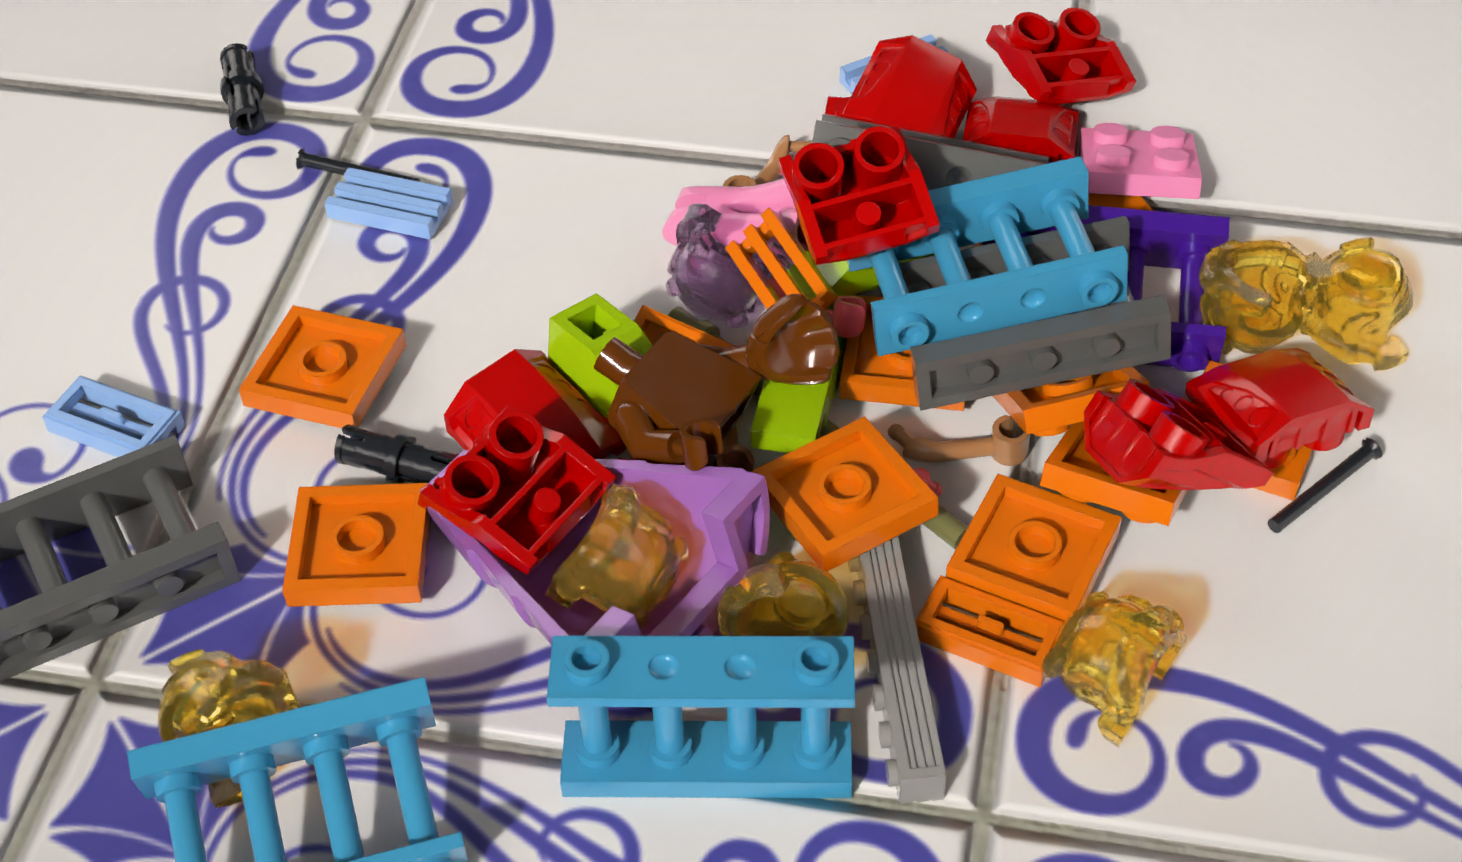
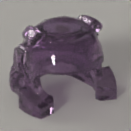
[665,204,792,329]

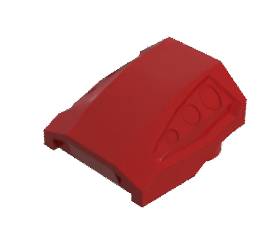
[985,7,1137,104]
[841,35,977,138]
[963,96,1079,164]
[778,125,940,265]
[1185,348,1375,469]
[444,349,626,459]
[1084,378,1274,490]
[417,404,616,575]

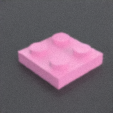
[1079,123,1202,199]

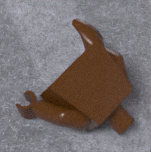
[594,294,839,471]

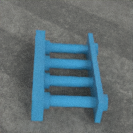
[846,156,1128,356]
[547,636,855,799]
[127,677,468,862]

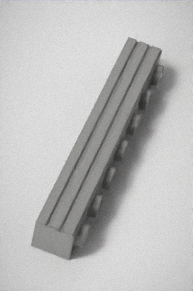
[848,536,946,804]

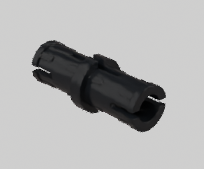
[220,43,265,136]
[334,424,459,484]

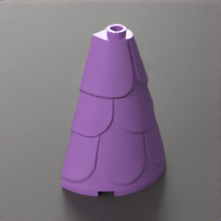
[419,450,770,645]

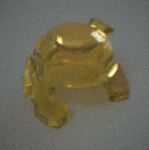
[1292,237,1414,371]
[1199,239,1333,354]
[544,484,689,629]
[717,551,849,636]
[1042,591,1187,748]
[158,649,300,808]

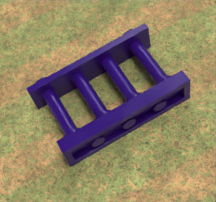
[982,205,1230,372]

